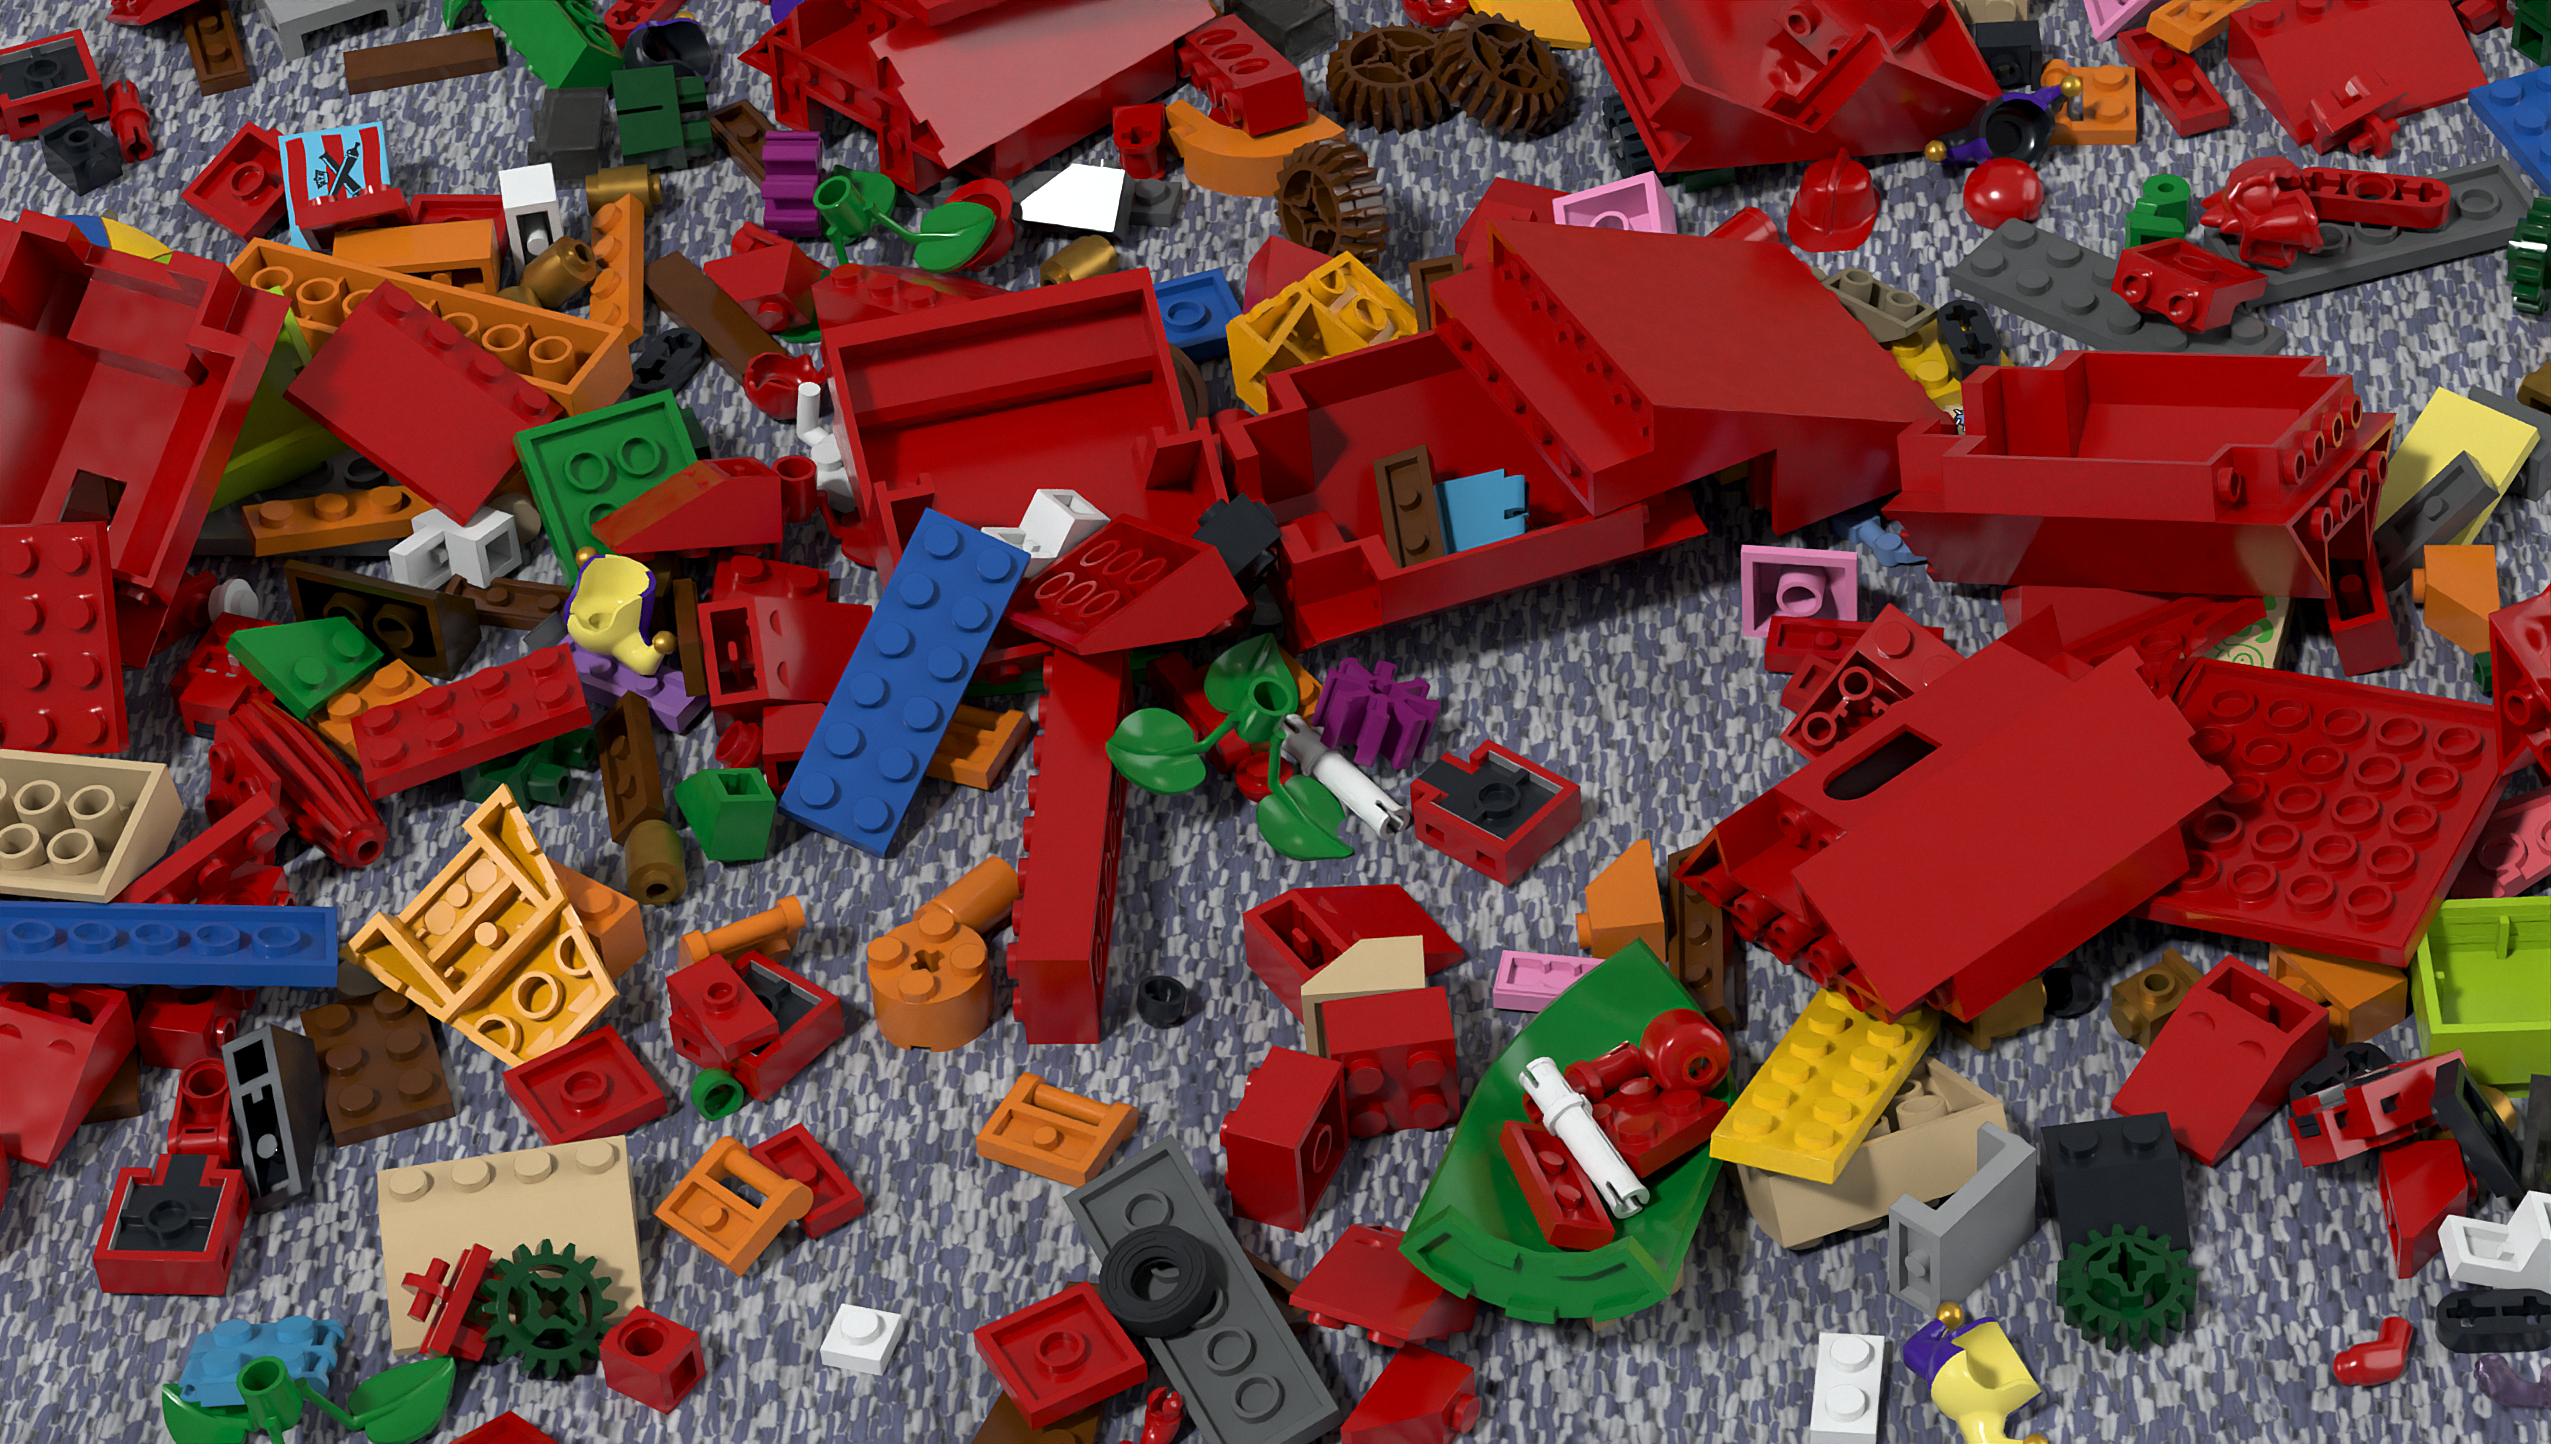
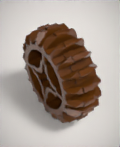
[1431,10,1570,137]
[1326,21,1454,135]
[1273,138,1390,269]

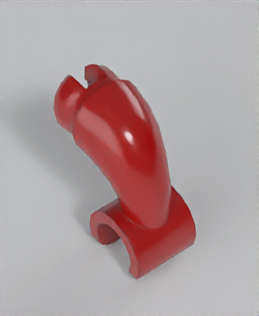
[1119,1387,1184,1444]

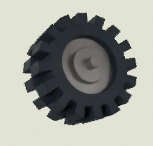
[1602,93,1673,180]

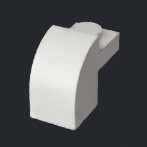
[981,489,1110,584]
[389,506,523,590]
[2438,1190,2551,1294]

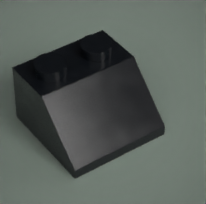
[2040,1112,2191,1260]

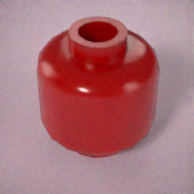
[1639,1008,1730,1096]

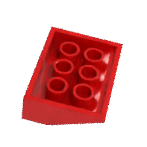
[2227,0,2488,147]
[811,263,1013,335]
[282,279,564,527]
[1001,513,1248,656]

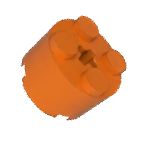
[867,910,994,1052]

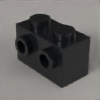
[1191,492,1282,598]

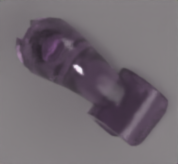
[2473,1354,2551,1412]

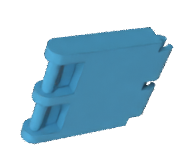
[1438,469,1530,554]
[178,1315,346,1407]

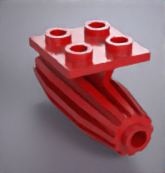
[205,698,388,869]

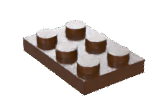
[299,988,456,1148]

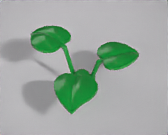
[780,164,997,343]
[1105,632,1354,861]
[162,1356,456,1444]

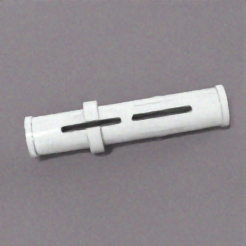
[1280,714,1410,841]
[1519,1057,1650,1219]

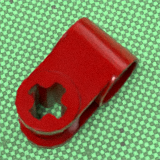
[1112,102,1169,181]
[167,1057,240,1169]

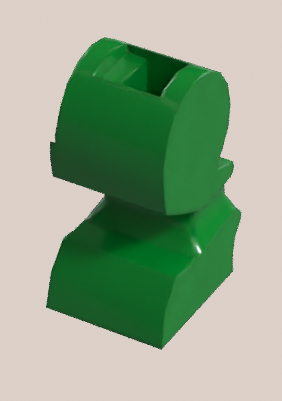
[2125,174,2191,249]

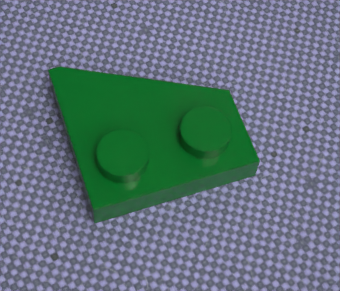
[225,616,384,722]

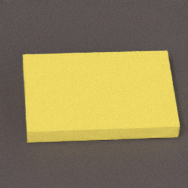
[2373,386,2540,545]

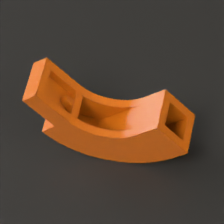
[1165,99,1346,197]

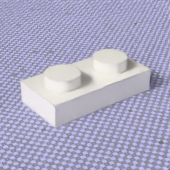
[1810,1332,1885,1444]

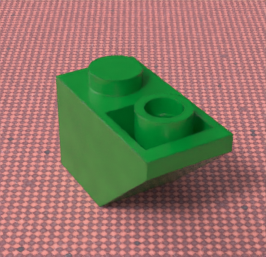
[673,768,777,863]

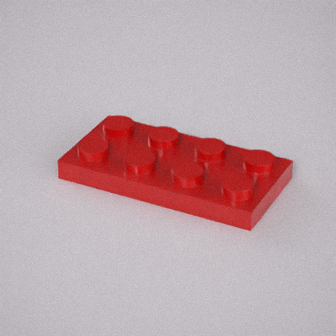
[350,642,593,801]

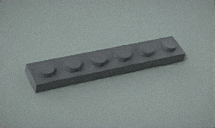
[874,160,1183,228]

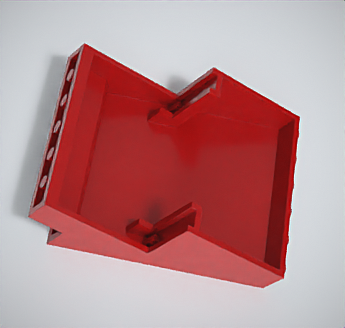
[1572,0,2003,173]
[1429,218,1959,536]
[820,266,1256,685]

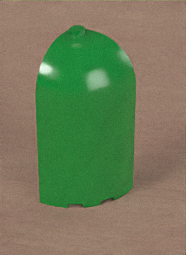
[1398,936,1738,1324]

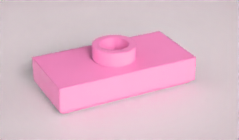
[1493,950,1606,1012]

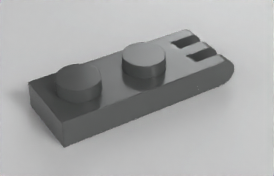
[2373,450,2500,592]

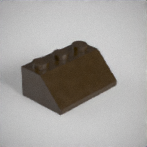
[283,559,482,682]

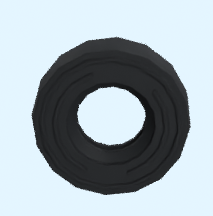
[1098,1224,1215,1338]

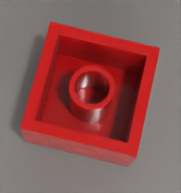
[1321,985,1461,1138]
[1220,1045,1350,1233]

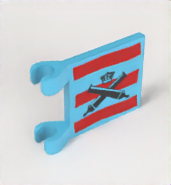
[278,121,391,251]

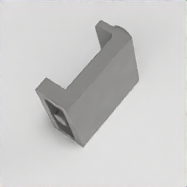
[255,0,404,62]
[1889,1121,2036,1319]

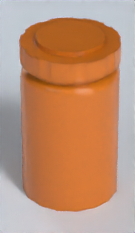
[912,856,1024,937]

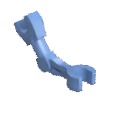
[1830,501,1927,567]

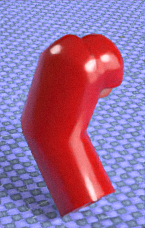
[2332,1317,2413,1386]

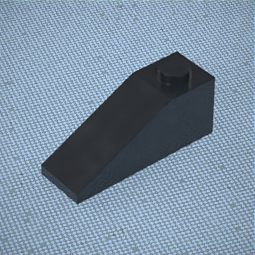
[221,1023,324,1215]

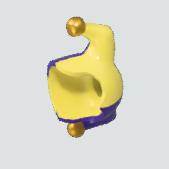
[562,546,678,676]
[1903,1302,2048,1444]

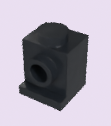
[1975,20,2042,91]
[38,110,123,197]

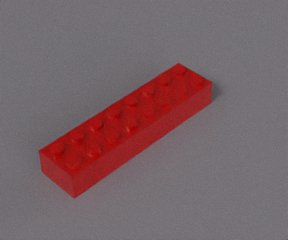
[1007,645,1136,1044]

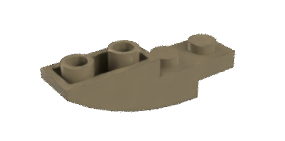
[1809,266,1938,343]

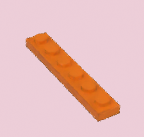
[241,470,541,557]

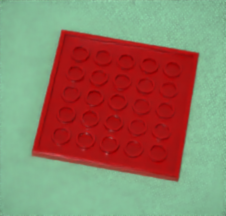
[2125,657,2514,968]

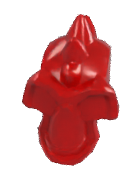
[2200,156,2324,269]

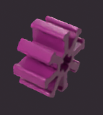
[761,131,826,237]
[1311,657,1440,770]

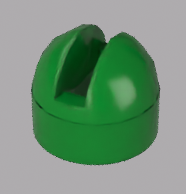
[690,1067,744,1122]

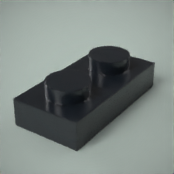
[2430,1058,2524,1198]

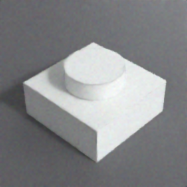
[820,1303,904,1376]

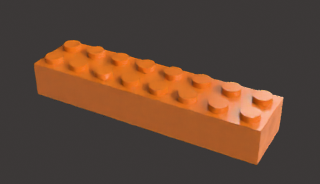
[228,237,634,421]

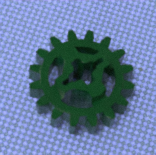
[2506,194,2551,316]
[2056,1224,2197,1352]
[476,1239,618,1381]

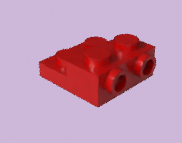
[180,121,288,245]
[2110,237,2269,334]

